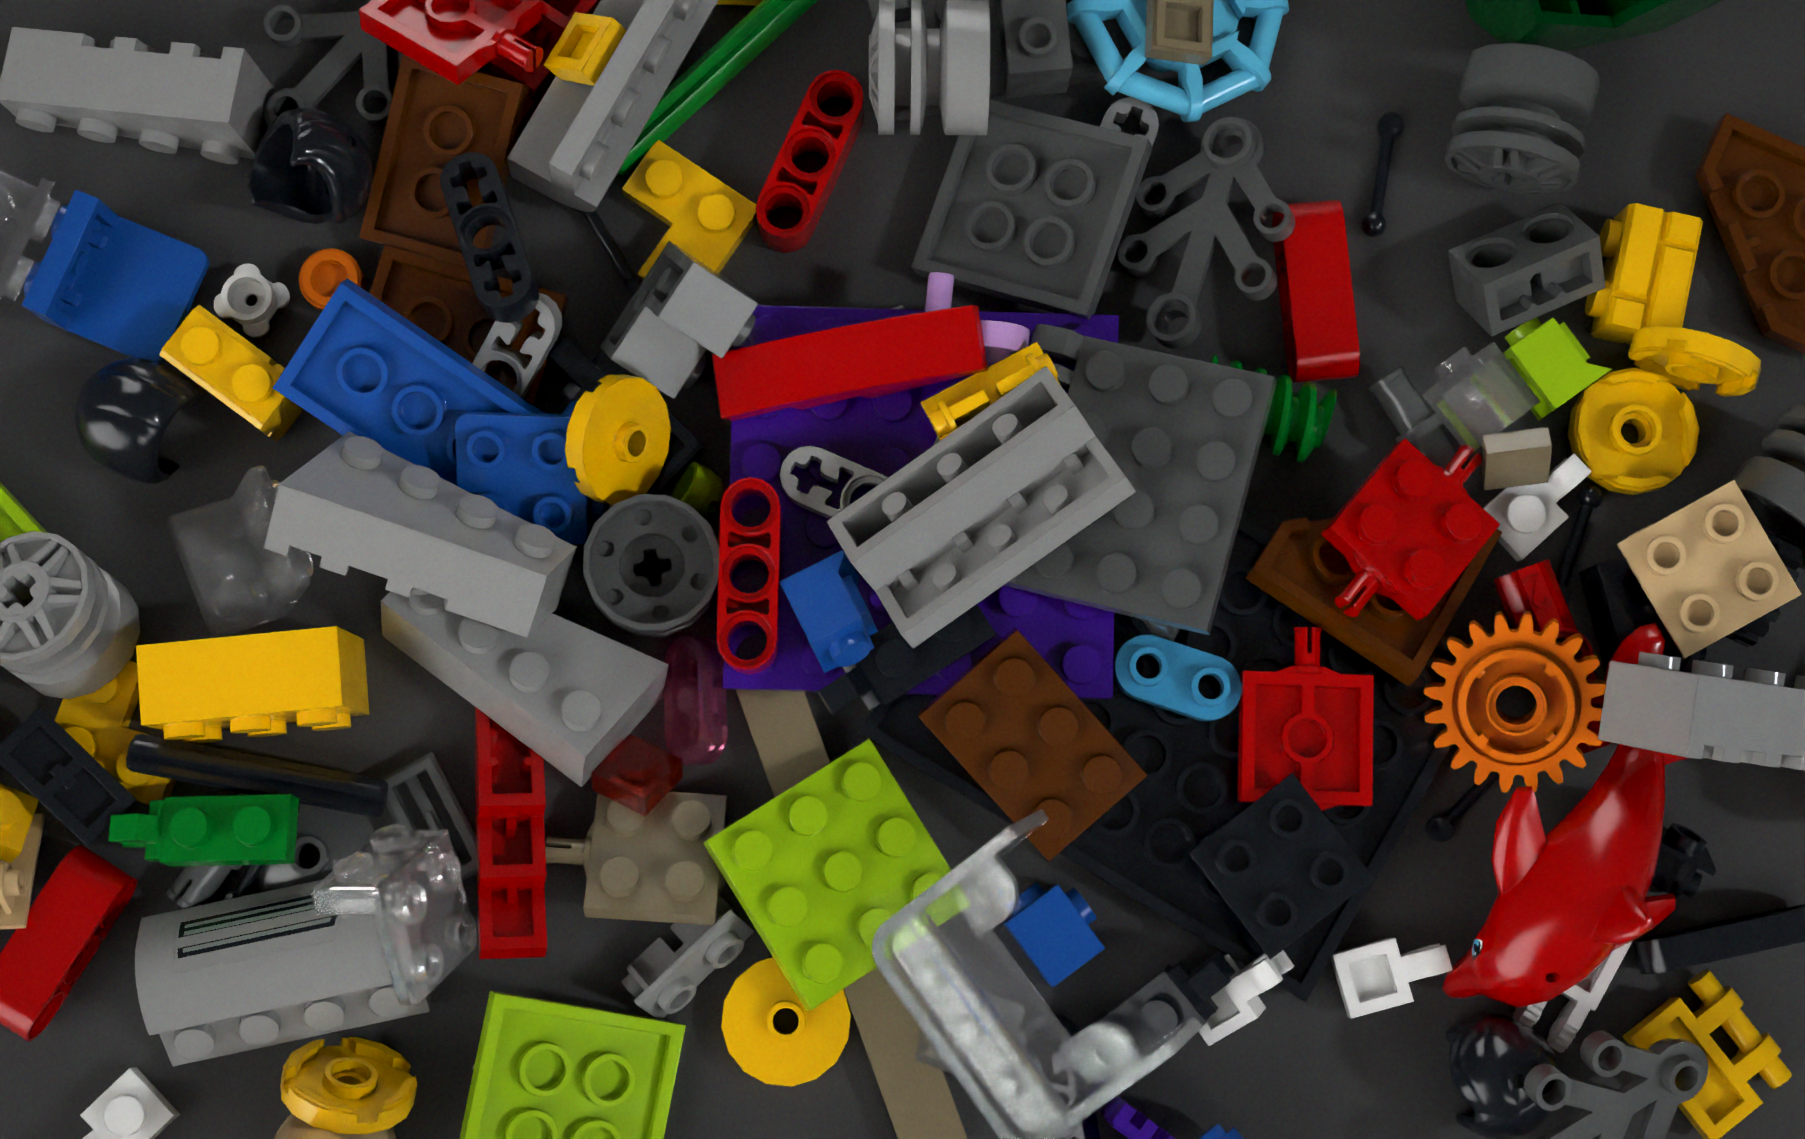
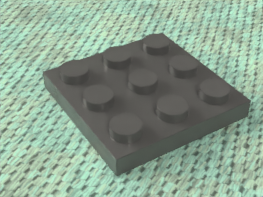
[911,99,1153,320]

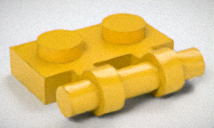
[1622,969,1792,1139]

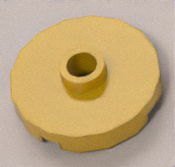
[1628,326,1762,397]
[1567,367,1699,495]
[565,374,671,505]
[721,957,851,1087]
[280,1037,417,1134]

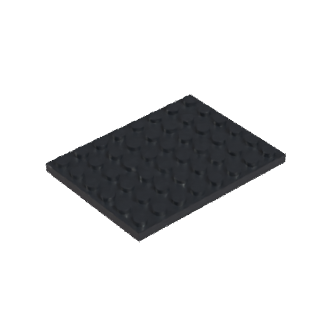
[859,516,1456,1001]

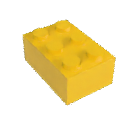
[136,626,369,743]

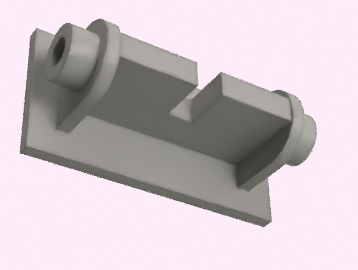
[621,894,755,1019]

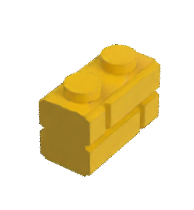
[1585,203,1703,345]
[159,305,304,442]

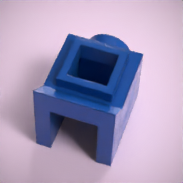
[779,550,878,673]

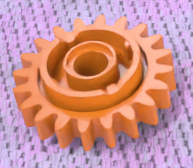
[1424,611,1607,793]

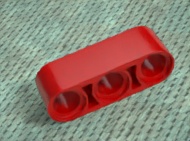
[755,70,864,253]
[1272,199,1360,383]
[716,477,782,674]
[0,844,137,1042]

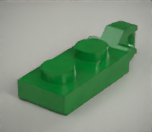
[108,794,299,867]

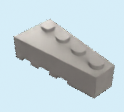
[0,27,275,164]
[264,431,577,638]
[381,591,669,787]
[1598,652,1805,771]

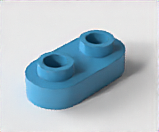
[1113,635,1242,721]

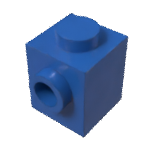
[1002,882,1105,988]

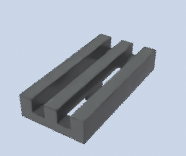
[382,752,477,897]

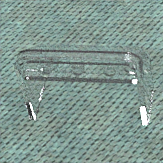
[872,809,1203,1139]

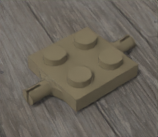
[545,787,728,926]

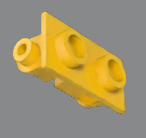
[920,342,1060,441]

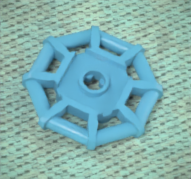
[1066,0,1289,122]

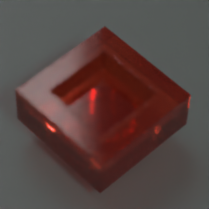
[592,734,683,817]

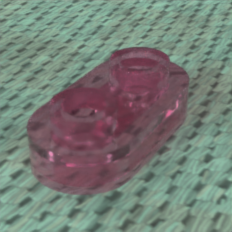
[664,636,728,765]

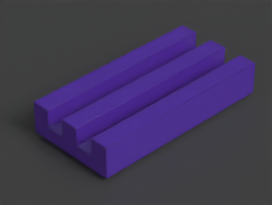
[1100,1093,1176,1139]

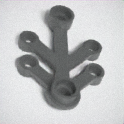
[263,0,403,127]
[1117,117,1295,349]
[1496,1030,1708,1139]

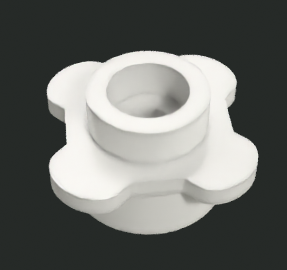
[214,263,290,338]

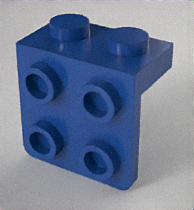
[21,189,210,364]
[455,400,609,544]

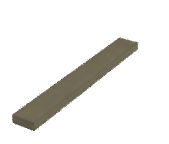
[736,690,968,1139]

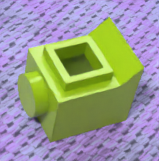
[1494,317,1612,421]

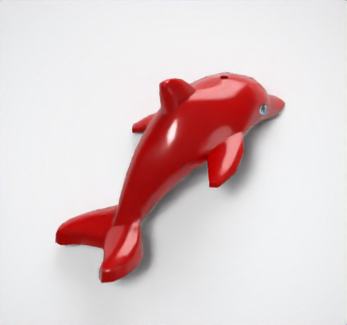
[1442,623,1687,1007]

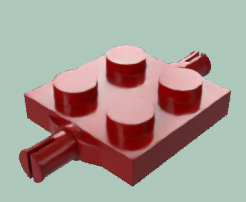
[359,0,543,85]
[1321,438,1500,621]
[1238,627,1374,811]

